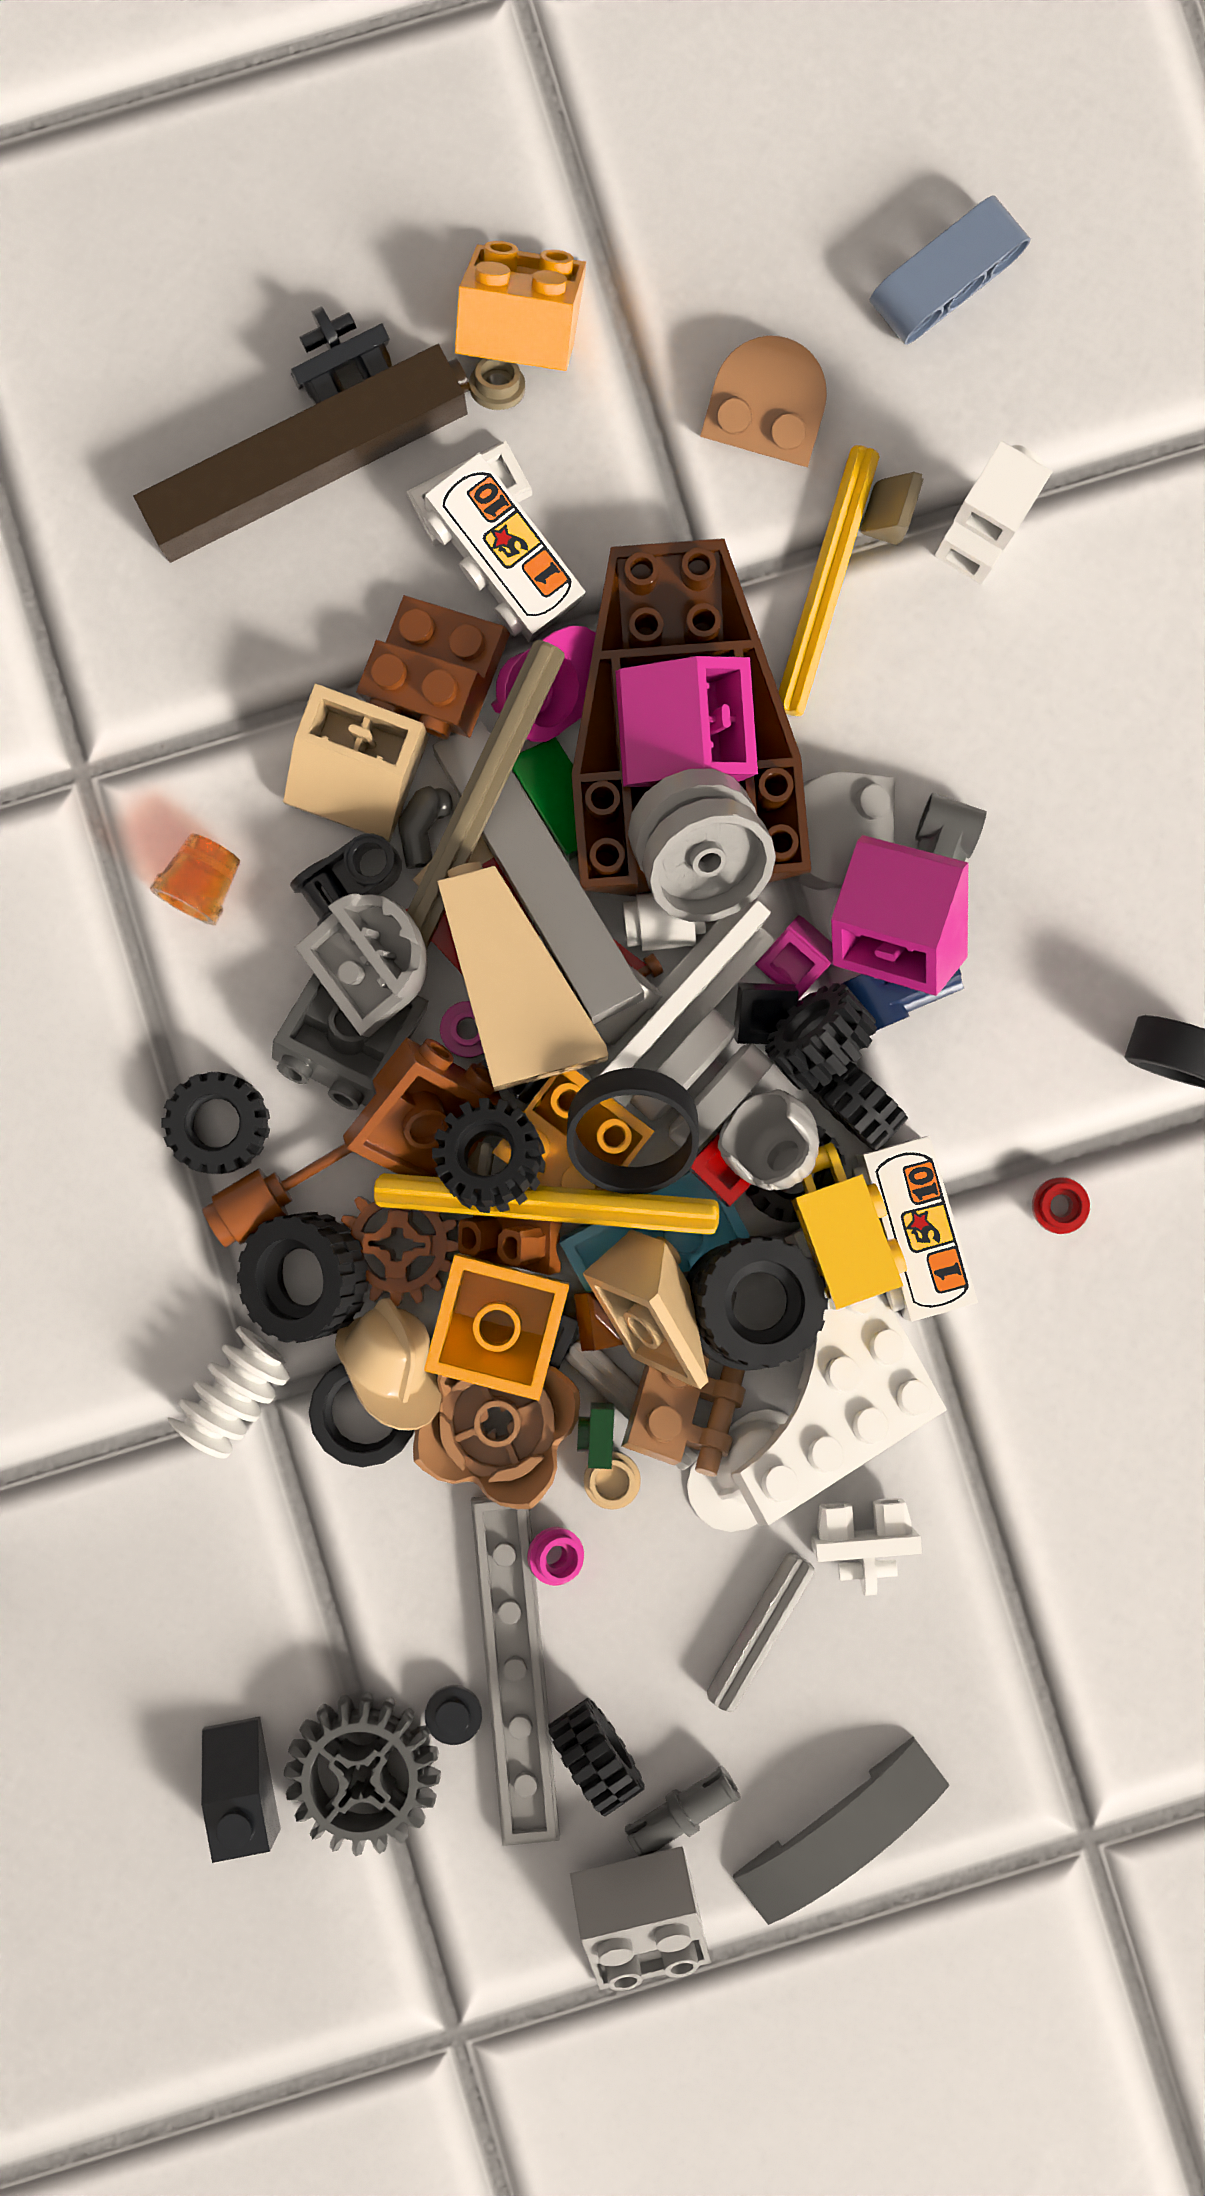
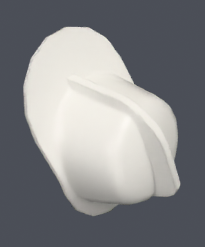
[687,1409,789,1532]

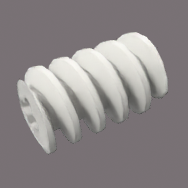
[167,1326,290,1458]

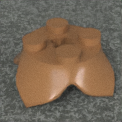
[413,1365,580,1509]

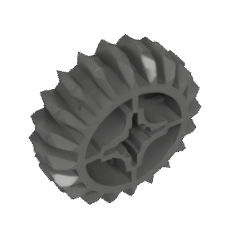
[284,1692,441,1856]

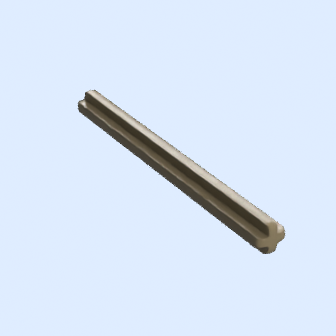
[407,640,565,950]

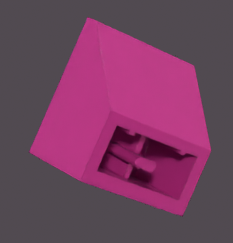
[615,656,758,787]
[831,835,969,996]

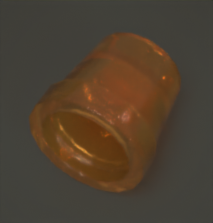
[149,833,241,925]

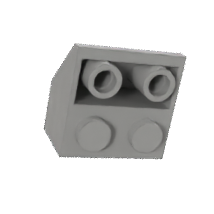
[570,1846,711,1991]

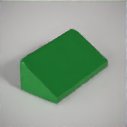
[512,737,578,862]

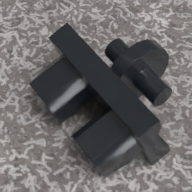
[291,306,392,405]

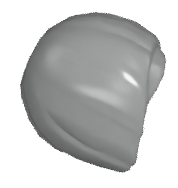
[718,1089,819,1190]

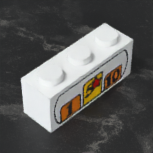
[423,453,586,642]
[851,1136,978,1322]

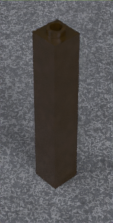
[133,343,471,563]

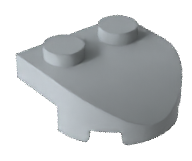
[797,772,895,891]
[295,894,428,1037]

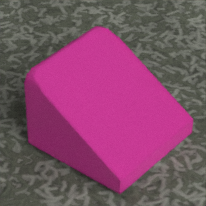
[755,915,833,1000]

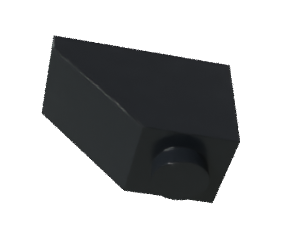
[201,1716,281,1863]

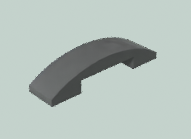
[733,1736,950,1925]

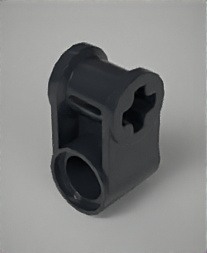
[290,833,402,926]

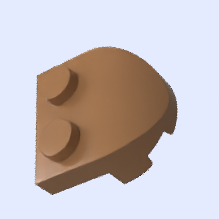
[700,336,827,468]

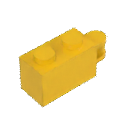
[791,1142,907,1310]

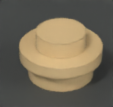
[584,1451,641,1510]

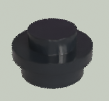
[425,1685,482,1745]

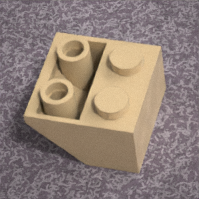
[283,683,429,842]

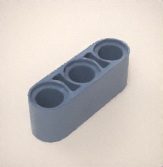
[869,195,1031,345]

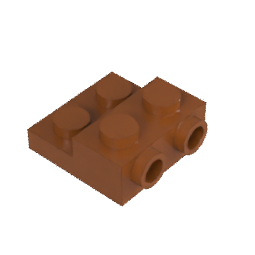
[356,595,510,739]
[343,1037,502,1177]

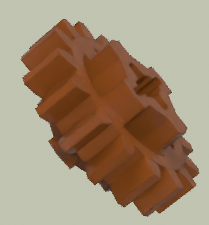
[341,1196,459,1306]

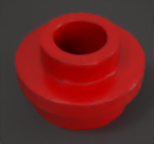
[1032,1177,1090,1234]

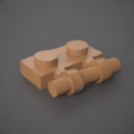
[621,1355,746,1477]

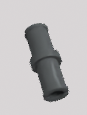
[625,1766,741,1856]

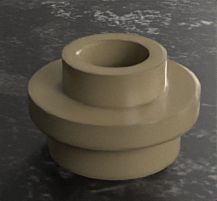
[469,358,525,410]

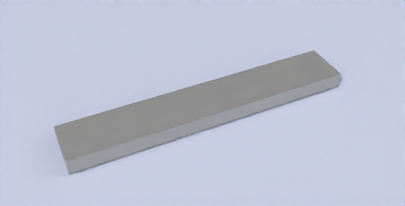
[432,721,644,1025]
[471,1496,560,1846]

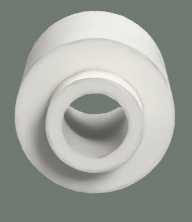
[623,893,706,951]

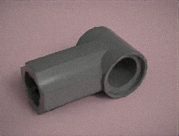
[915,793,987,861]

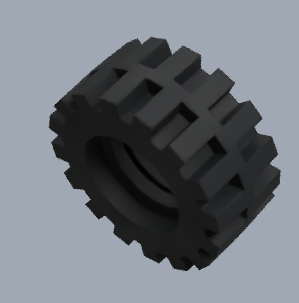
[805,1061,908,1151]
[161,1072,270,1174]

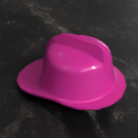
[491,626,596,742]

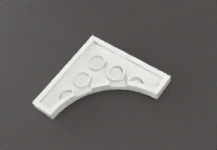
[731,1229,947,1526]

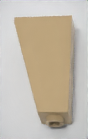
[437,862,609,1091]

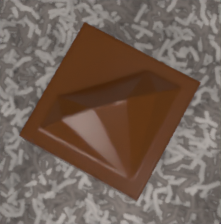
[574,1291,624,1351]

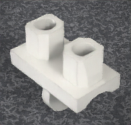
[810,1498,922,1596]

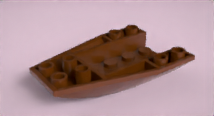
[572,538,811,897]

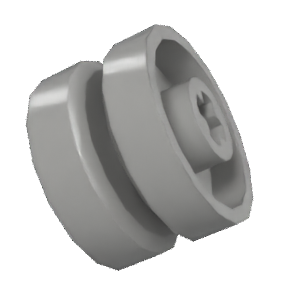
[628,769,776,922]
[630,1008,774,1148]

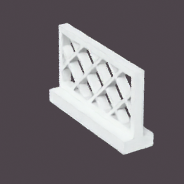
[583,901,776,1108]

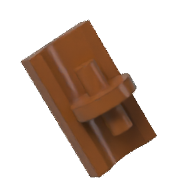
[458,1215,562,1275]

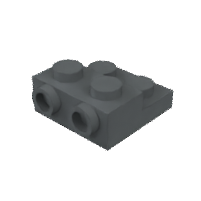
[272,973,429,1110]

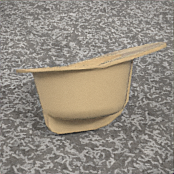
[335,1298,442,1430]

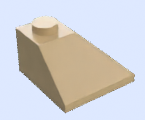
[582,1229,708,1389]

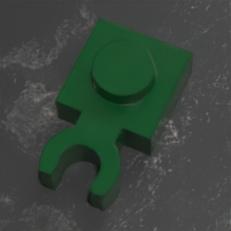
[577,1402,614,1469]

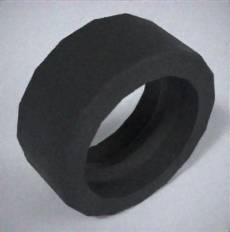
[1124,1015,1205,1089]
[308,1362,415,1468]

